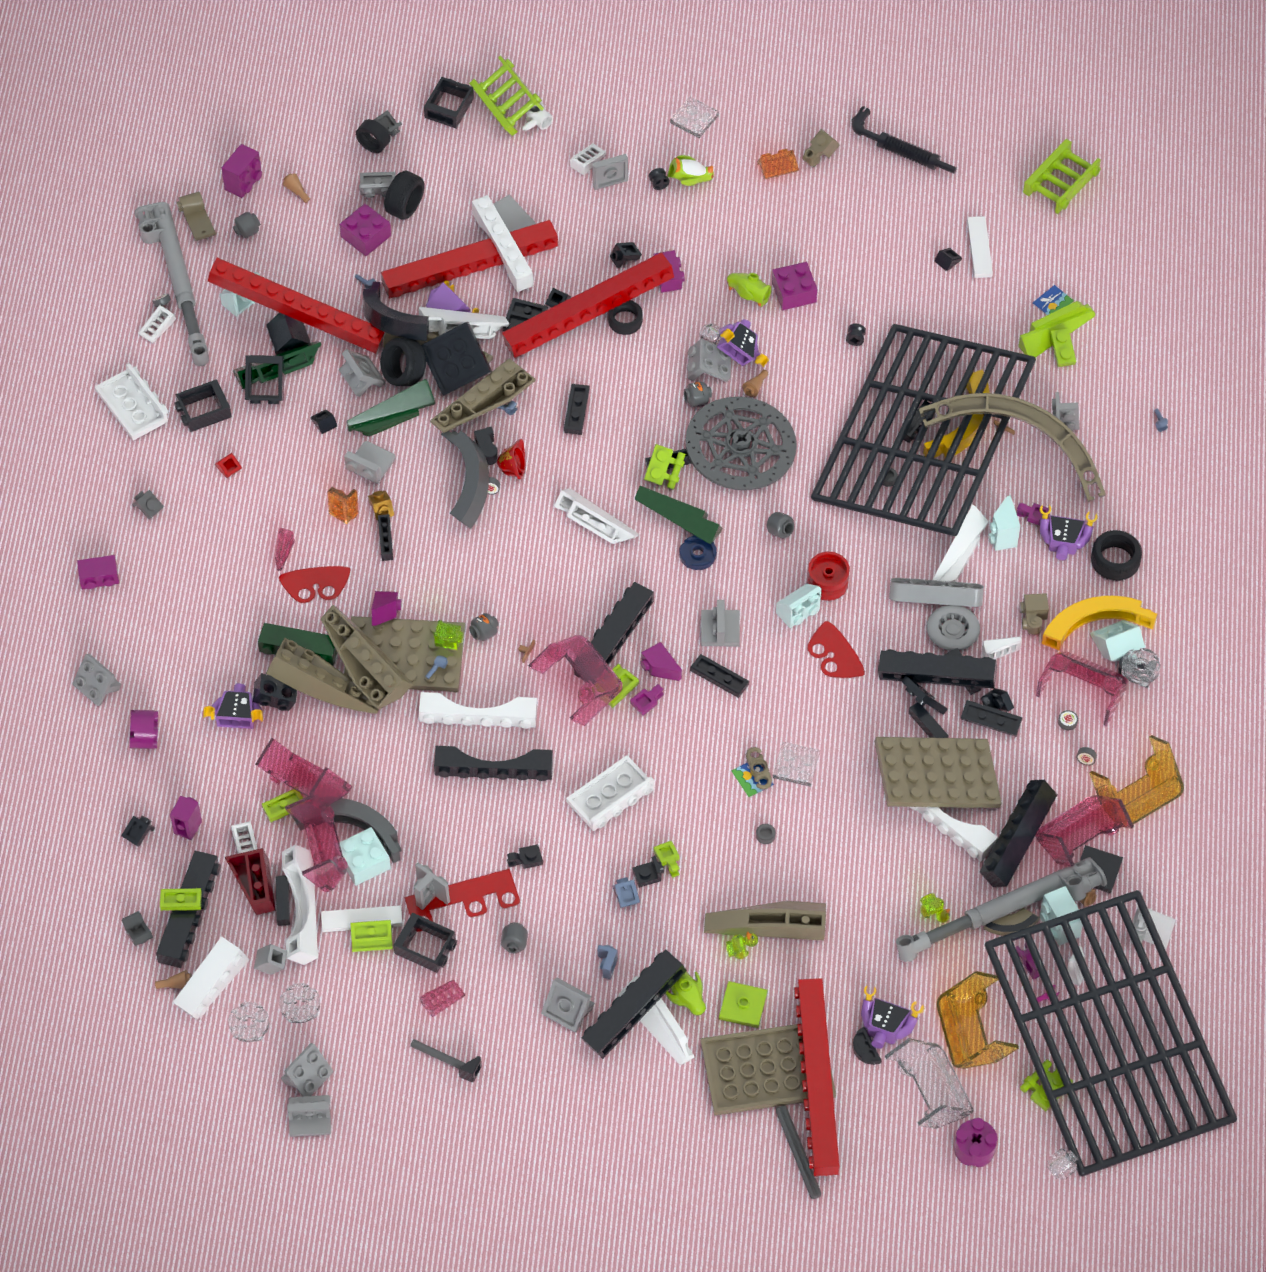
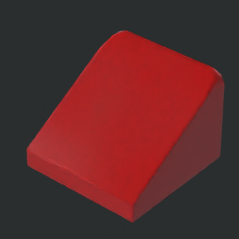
[215,453,242,478]

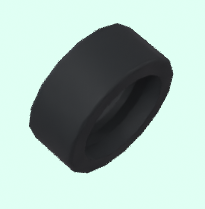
[356,119,390,153]
[608,300,643,335]

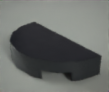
[852,1027,882,1065]

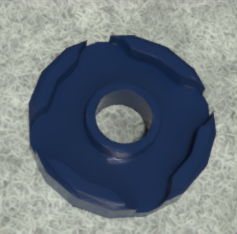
[679,535,717,570]

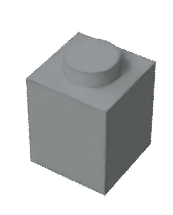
[254,944,287,975]

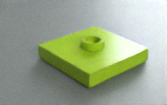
[719,981,768,1028]

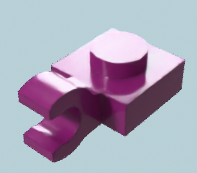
[1016,502,1050,526]
[630,684,664,716]
[1016,942,1040,980]

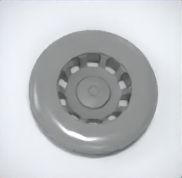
[927,605,980,651]

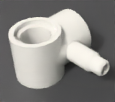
[522,102,553,131]

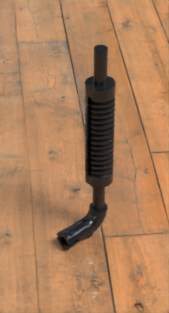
[851,106,957,174]

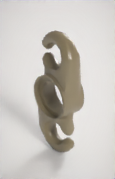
[746,747,772,790]

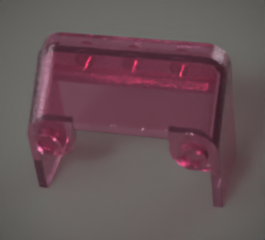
[528,634,622,726]
[1036,651,1128,727]
[255,737,353,808]
[285,794,348,893]
[1035,795,1134,867]

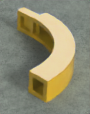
[923,369,990,458]
[1042,595,1158,651]

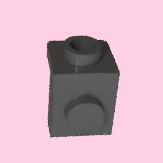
[374,110,402,137]
[132,490,164,519]
[122,911,153,946]

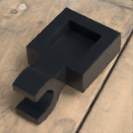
[507,844,543,869]

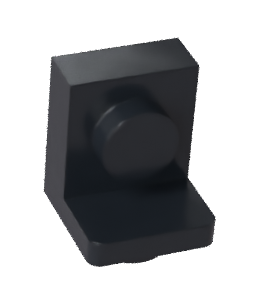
[610,242,642,268]
[981,688,1014,712]
[121,815,155,847]
[632,856,664,888]

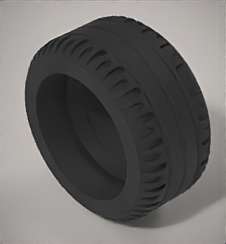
[384,170,425,220]
[380,338,426,386]
[1091,530,1142,581]

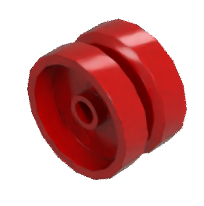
[807,551,850,601]

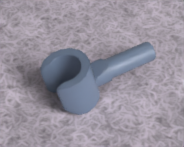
[355,274,376,289]
[497,401,518,415]
[1154,408,1168,432]
[425,656,448,679]

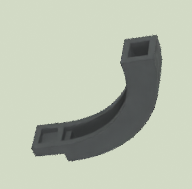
[441,430,489,529]
[290,797,402,863]

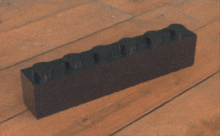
[573,582,654,685]
[878,649,997,689]
[980,779,1058,887]
[156,851,221,968]
[581,949,687,1059]

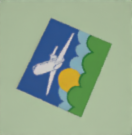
[1033,285,1074,315]
[731,762,774,797]

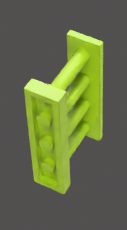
[469,55,544,136]
[1023,139,1101,214]

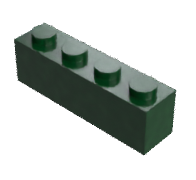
[258,623,338,666]

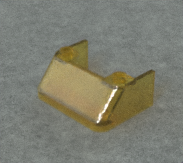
[1089,735,1184,827]
[936,971,1019,1069]

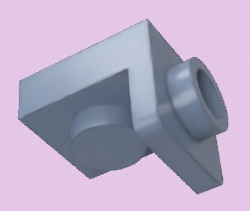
[612,877,640,908]
[597,945,618,980]

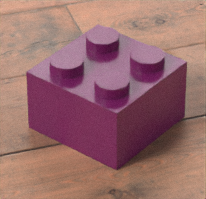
[221,144,262,198]
[339,203,391,256]
[772,261,818,310]

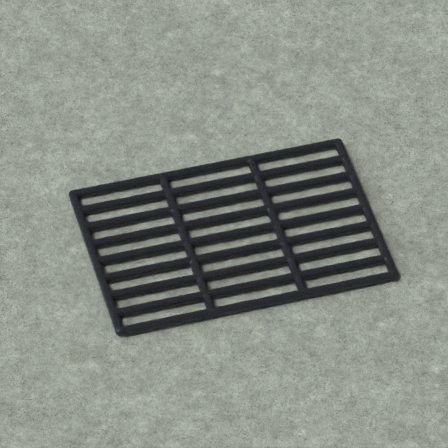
[811,324,1036,536]
[985,890,1237,1176]

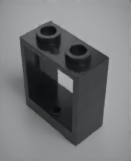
[424,77,474,129]
[245,355,285,404]
[174,379,232,432]
[393,913,457,973]

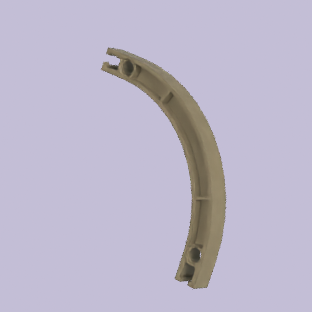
[919,393,1106,502]

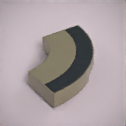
[984,908,1040,936]

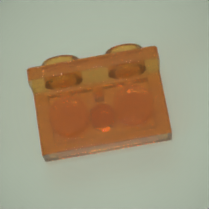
[757,149,799,180]
[328,487,359,524]

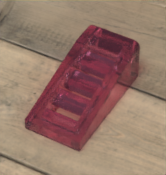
[275,528,295,571]
[420,979,465,1017]

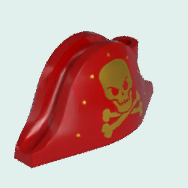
[497,439,526,479]

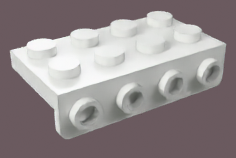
[95,363,168,441]
[566,755,654,831]

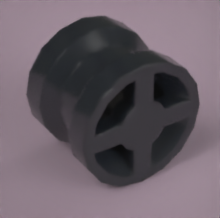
[648,168,670,190]
[846,323,866,346]

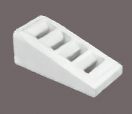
[570,143,606,175]
[138,305,176,344]
[982,636,1022,659]
[231,821,257,854]
[1067,946,1086,986]

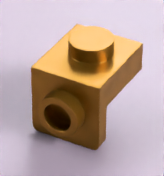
[368,491,394,520]

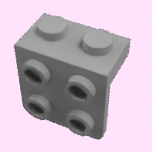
[359,172,396,198]
[687,339,731,382]
[344,441,396,484]

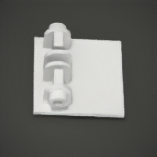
[1130,907,1176,949]

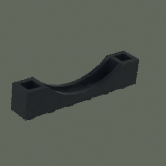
[434,746,553,781]

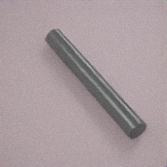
[410,1039,466,1069]

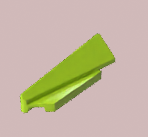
[1018,301,1095,358]

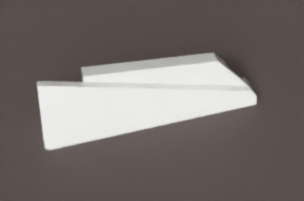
[418,307,509,339]
[554,488,639,544]
[933,505,989,582]
[618,976,695,1065]

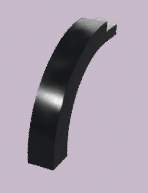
[363,281,429,341]

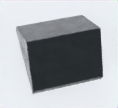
[266,312,310,355]

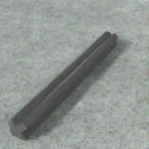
[776,1105,821,1199]

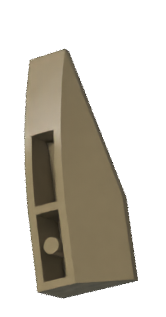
[430,358,536,433]
[321,605,413,709]
[266,638,379,714]
[704,901,826,941]

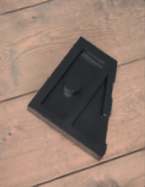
[502,298,548,331]
[901,676,948,715]

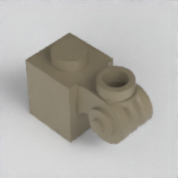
[802,129,840,167]
[1020,593,1049,635]

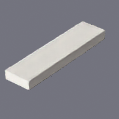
[967,216,993,278]
[321,905,403,932]

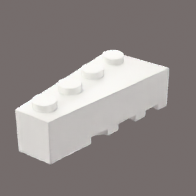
[173,936,250,1020]

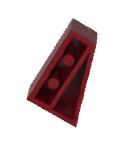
[224,848,276,915]

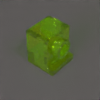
[434,620,464,650]

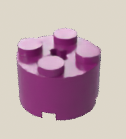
[130,710,158,749]
[954,1118,998,1167]

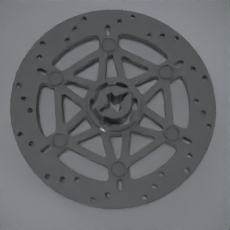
[685,397,797,490]

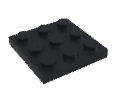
[421,322,493,396]

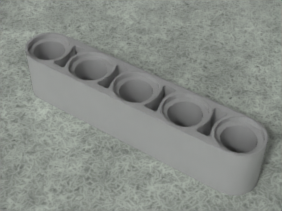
[889,578,984,607]

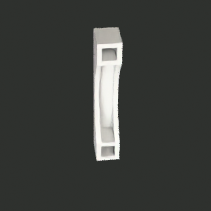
[472,195,533,292]
[419,692,537,729]
[910,807,998,862]
[282,844,318,965]

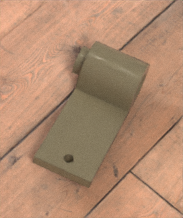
[176,191,216,241]

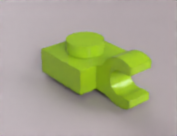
[653,840,680,878]

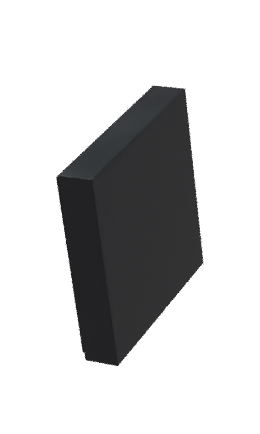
[1080,845,1123,893]

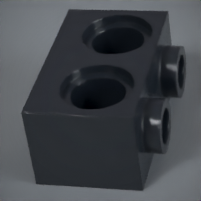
[253,673,297,711]

